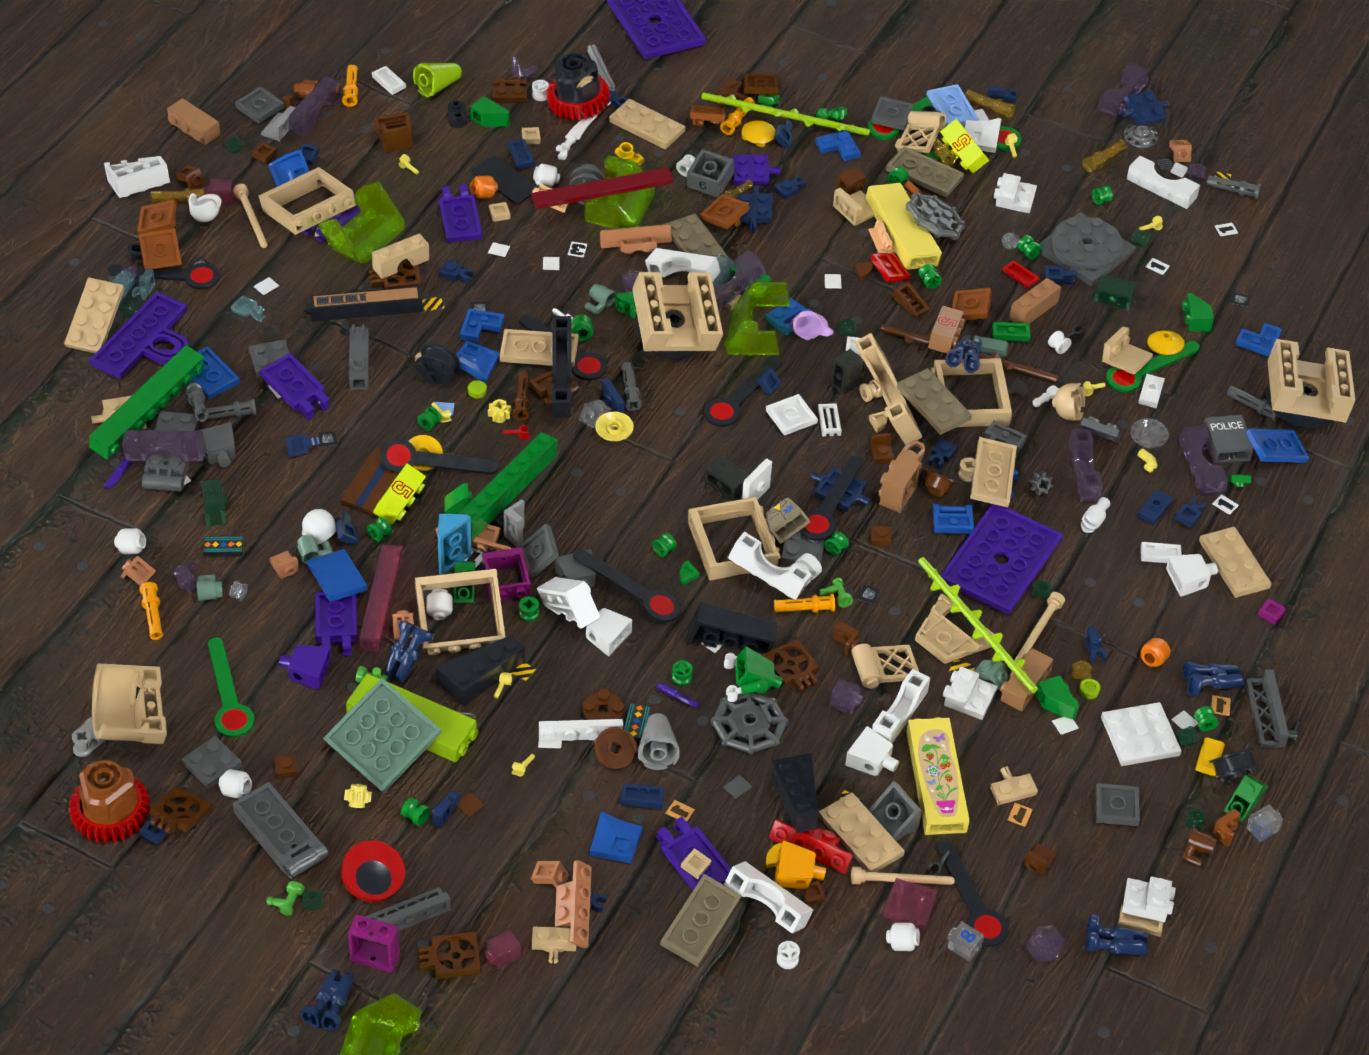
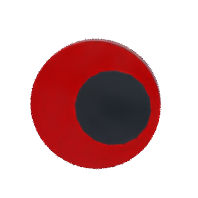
[341,840,405,903]

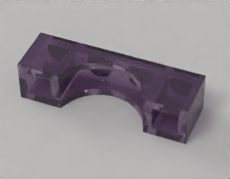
[1098,62,1149,118]
[289,76,342,137]
[713,250,765,312]
[1179,425,1228,496]
[1068,429,1103,502]
[122,430,207,461]

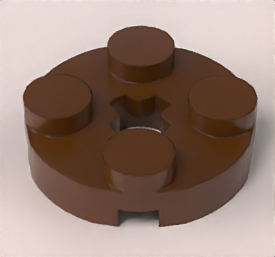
[582,689,624,720]
[594,727,637,770]

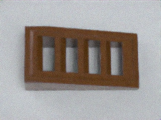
[892,282,930,319]

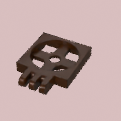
[369,259,422,289]
[763,639,819,692]
[150,786,212,834]
[417,932,481,979]

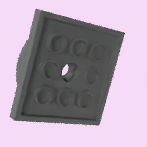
[1039,212,1136,287]

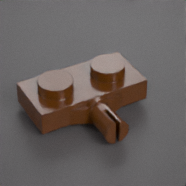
[713,78,748,107]

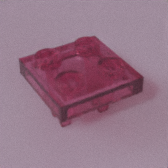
[883,878,938,930]

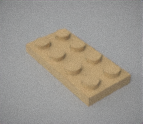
[609,99,685,150]
[64,277,125,353]
[500,329,579,367]
[970,437,1017,508]
[1199,527,1271,598]
[818,793,905,872]

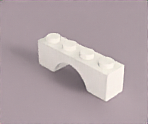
[1127,156,1200,209]
[645,248,721,282]
[728,532,812,600]
[872,669,930,743]
[724,861,813,933]

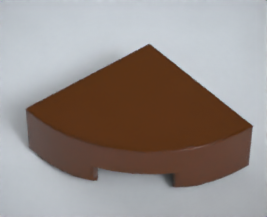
[280,94,295,109]
[854,261,873,281]
[804,880,826,906]

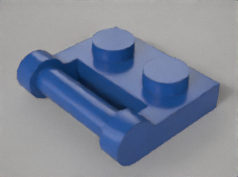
[765,298,812,335]
[932,504,974,534]

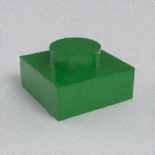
[758,94,780,107]
[1228,474,1251,487]

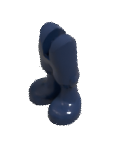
[945,335,982,373]
[385,620,435,683]
[1182,661,1244,696]
[1085,913,1148,955]
[300,969,354,1031]

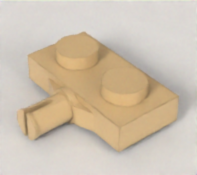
[990,766,1038,805]
[532,927,576,964]

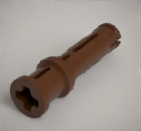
[512,371,530,421]

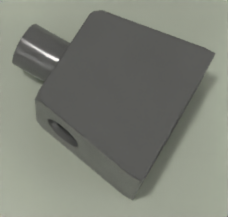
[195,422,236,467]
[555,549,596,593]

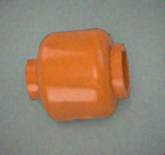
[470,175,498,199]
[1140,638,1171,667]

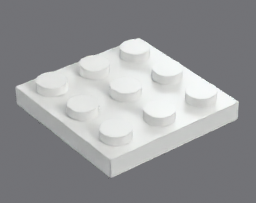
[1101,702,1181,766]

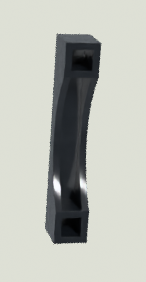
[552,316,572,417]

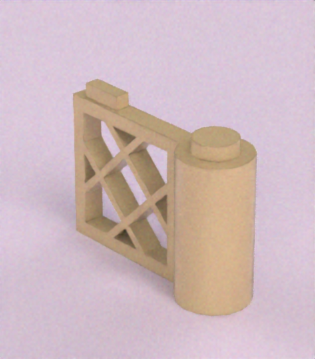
[895,111,946,153]
[852,644,919,689]

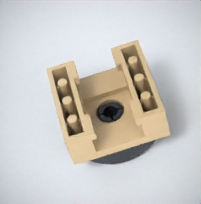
[632,272,723,359]
[1266,339,1355,429]

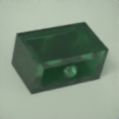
[1094,274,1137,310]

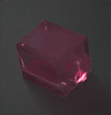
[206,178,234,205]
[485,930,521,969]

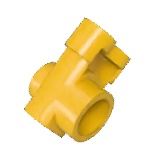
[615,142,645,171]

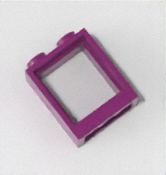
[482,547,531,602]
[348,915,400,973]

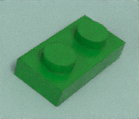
[992,322,1031,341]

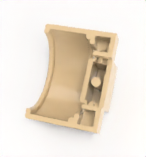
[92,664,167,744]

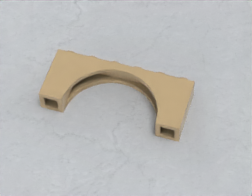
[855,333,922,445]

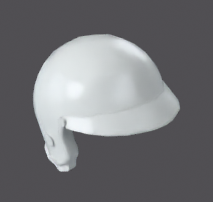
[188,193,221,222]
[302,509,337,545]

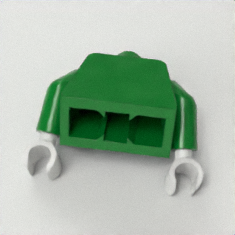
[724,647,782,702]

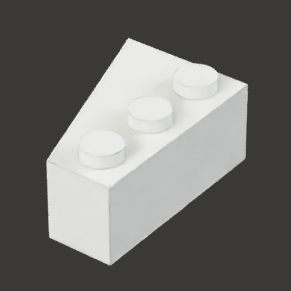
[104,156,170,198]
[537,577,600,628]

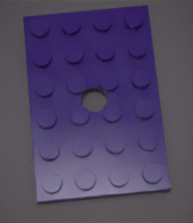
[606,0,706,60]
[941,504,1063,616]

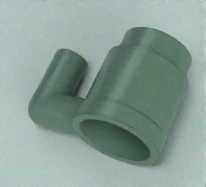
[585,284,617,315]
[297,535,333,564]
[197,574,223,601]

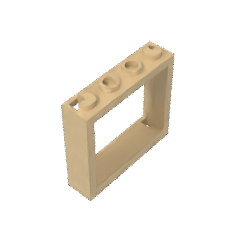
[259,167,356,235]
[930,358,1012,427]
[688,497,781,580]
[415,569,505,655]

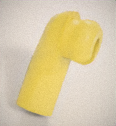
[1137,449,1157,473]

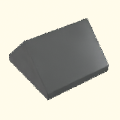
[869,781,922,841]

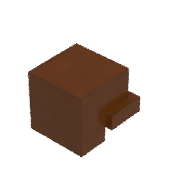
[373,112,413,153]

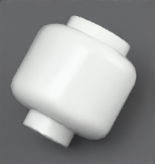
[533,164,560,188]
[114,528,146,554]
[426,589,453,620]
[219,769,252,799]
[886,923,920,951]

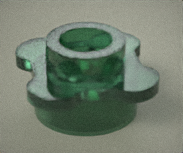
[224,136,245,153]
[1131,230,1151,247]
[120,301,138,319]
[838,318,857,336]
[1031,580,1052,599]
[1176,726,1200,747]
[1185,809,1207,830]
[301,889,324,911]

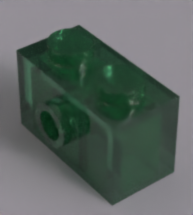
[201,479,228,526]

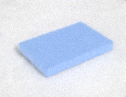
[927,84,979,127]

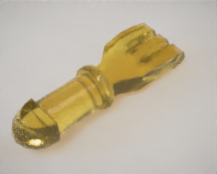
[724,180,753,199]

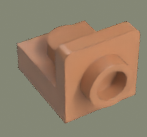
[1169,140,1192,162]
[270,550,299,579]
[120,556,156,586]
[392,610,414,640]
[531,861,568,889]

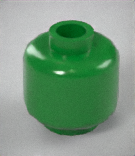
[571,314,594,342]

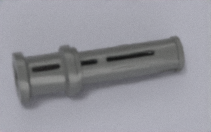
[1206,175,1261,199]
[622,362,642,411]
[185,382,208,422]
[1227,385,1279,422]
[199,398,257,421]

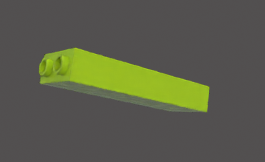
[346,673,478,763]

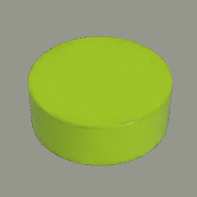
[468,380,487,399]
[1079,679,1100,699]

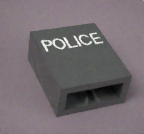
[1202,415,1254,464]

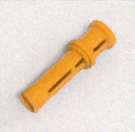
[342,65,358,107]
[720,97,755,135]
[139,582,163,640]
[774,593,835,613]

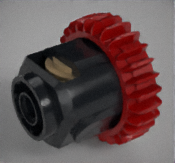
[547,53,610,121]

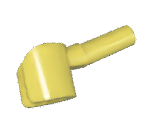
[1005,133,1017,157]
[399,154,419,175]
[1139,216,1163,231]
[1083,381,1105,396]
[431,402,452,423]
[493,672,512,699]
[511,754,535,777]

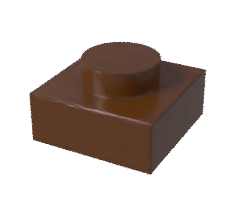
[252,142,277,163]
[870,526,891,547]
[274,754,298,779]

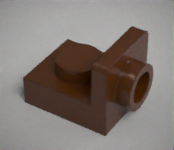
[174,165,205,191]
[870,433,894,464]
[833,621,860,656]
[1025,843,1057,876]

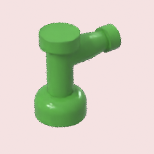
[819,578,853,608]
[355,666,388,683]
[267,881,305,916]

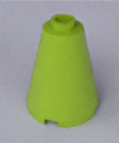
[413,63,462,97]

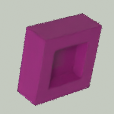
[1258,599,1286,625]

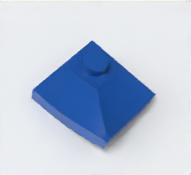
[268,149,309,187]
[456,341,500,384]
[590,812,643,864]

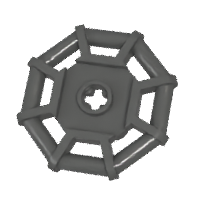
[906,192,966,240]
[711,693,789,755]

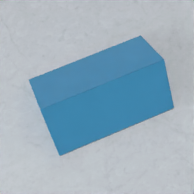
[438,514,471,575]

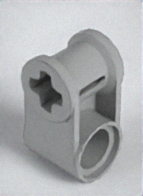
[72,717,106,757]

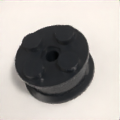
[415,344,460,385]
[1209,747,1260,783]

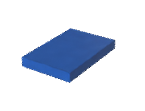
[191,346,240,400]
[1246,428,1309,463]
[307,549,367,602]

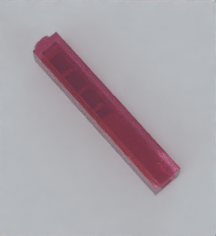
[360,544,403,652]

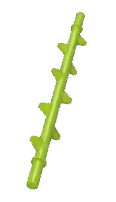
[701,92,870,136]
[918,557,1038,693]

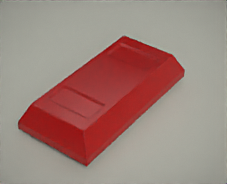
[1002,260,1041,289]

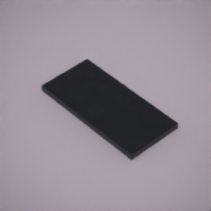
[471,155,538,205]

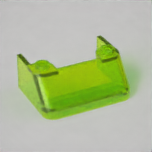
[725,282,791,355]

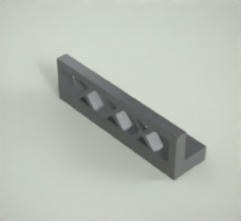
[1245,670,1289,748]
[365,887,451,942]

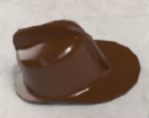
[921,465,958,497]

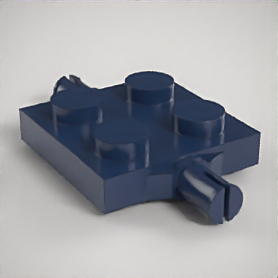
[1121,90,1169,127]
[737,186,773,232]
[810,467,871,512]

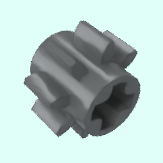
[1028,471,1053,496]

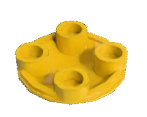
[742,121,776,147]

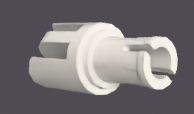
[1081,497,1110,533]

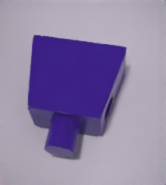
[279,646,331,690]

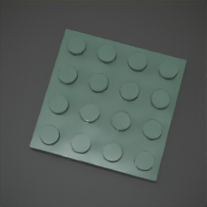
[323,678,442,794]

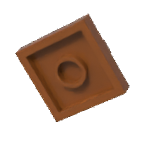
[690,105,725,126]
[700,194,750,229]
[137,199,177,234]
[138,228,182,271]
[952,288,992,320]

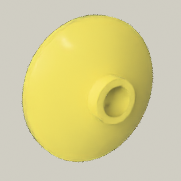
[595,412,634,441]

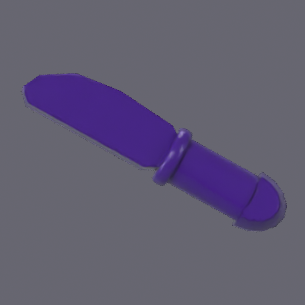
[104,455,133,489]
[657,682,700,708]

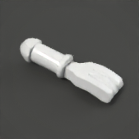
[1033,385,1059,407]

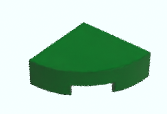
[679,560,699,585]

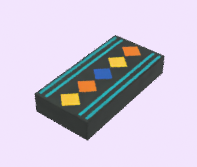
[203,536,244,557]
[624,703,651,743]

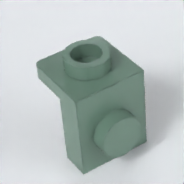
[974,660,1009,690]

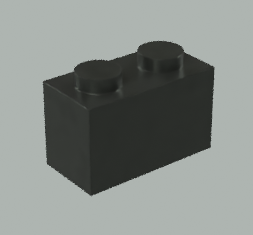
[831,349,863,395]
[704,456,749,501]

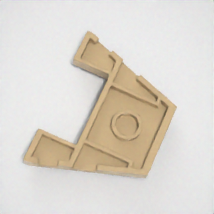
[915,594,994,664]

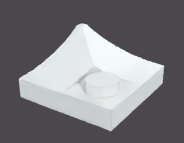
[965,118,1001,153]

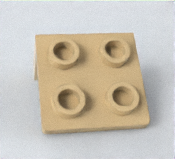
[833,188,875,226]
[1102,326,1153,374]

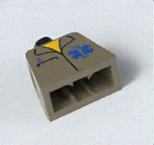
[766,498,811,544]

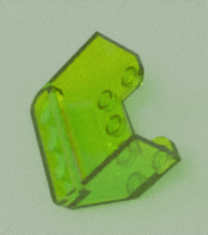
[585,155,655,229]
[318,181,405,263]
[340,993,422,1055]

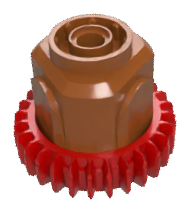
[69,760,150,844]

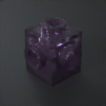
[829,679,863,714]
[1026,925,1065,962]

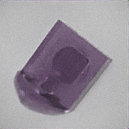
[512,57,539,79]
[173,562,198,594]

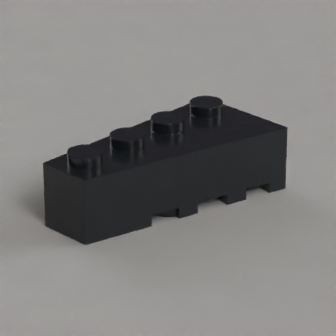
[686,602,777,653]
[436,635,525,706]
[772,753,817,833]

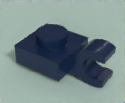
[986,86,1017,105]
[774,119,793,148]
[1045,266,1076,285]
[285,433,321,457]
[335,511,358,546]
[1085,627,1107,663]

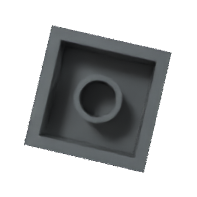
[687,149,734,198]

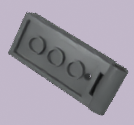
[142,411,199,492]
[232,782,329,879]

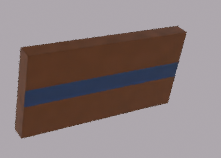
[340,447,399,516]

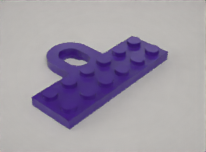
[89,292,188,379]

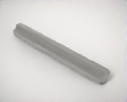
[587,44,615,91]

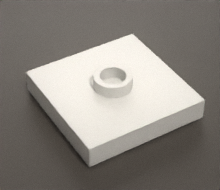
[766,394,818,436]
[742,459,772,500]

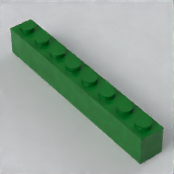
[89,345,204,459]
[458,432,558,541]

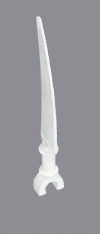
[556,102,611,160]

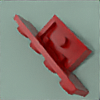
[769,819,853,874]

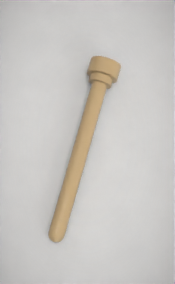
[233,184,268,248]
[1015,592,1065,660]
[851,867,955,885]

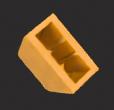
[774,841,826,889]

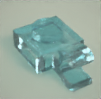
[132,268,155,300]
[231,295,266,322]

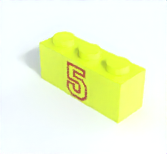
[940,119,989,173]
[373,464,426,525]

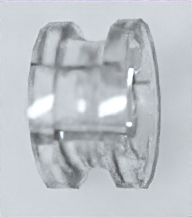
[229,581,248,601]

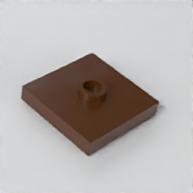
[744,74,778,95]

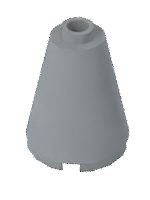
[638,713,680,770]

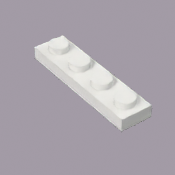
[539,719,623,741]

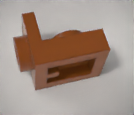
[1212,809,1241,846]

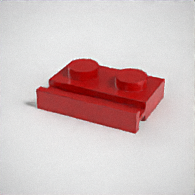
[870,252,911,282]

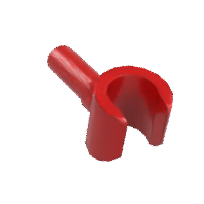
[503,425,530,440]

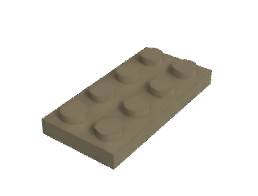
[886,147,964,198]
[665,213,729,266]
[897,368,972,435]
[660,874,742,967]

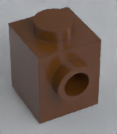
[837,167,866,195]

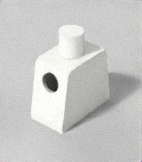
[1166,554,1218,597]
[586,608,632,656]
[845,726,899,776]

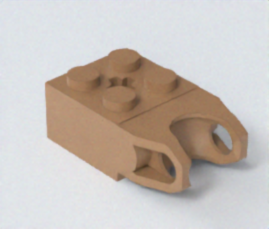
[878,440,925,513]

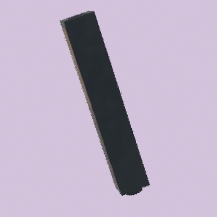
[307,286,423,322]

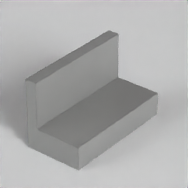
[261,106,297,142]
[504,499,524,548]

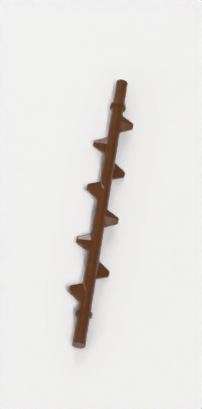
[880,324,1058,383]

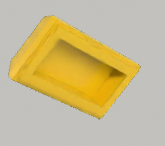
[1195,737,1225,776]

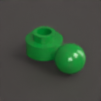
[816,107,848,121]

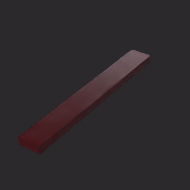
[531,167,673,209]

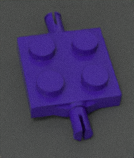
[732,155,781,186]

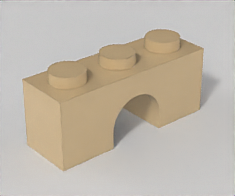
[372,233,429,279]

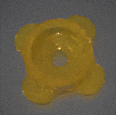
[1071,661,1092,680]

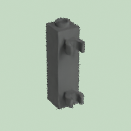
[349,324,369,390]

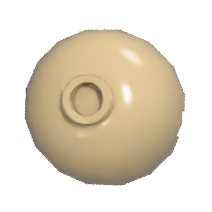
[1052,383,1085,421]

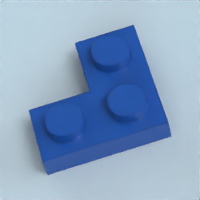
[815,130,861,161]
[460,309,505,342]
[1235,323,1282,357]

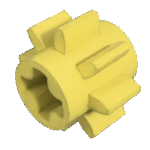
[488,399,511,423]
[344,784,372,808]

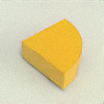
[766,843,782,868]

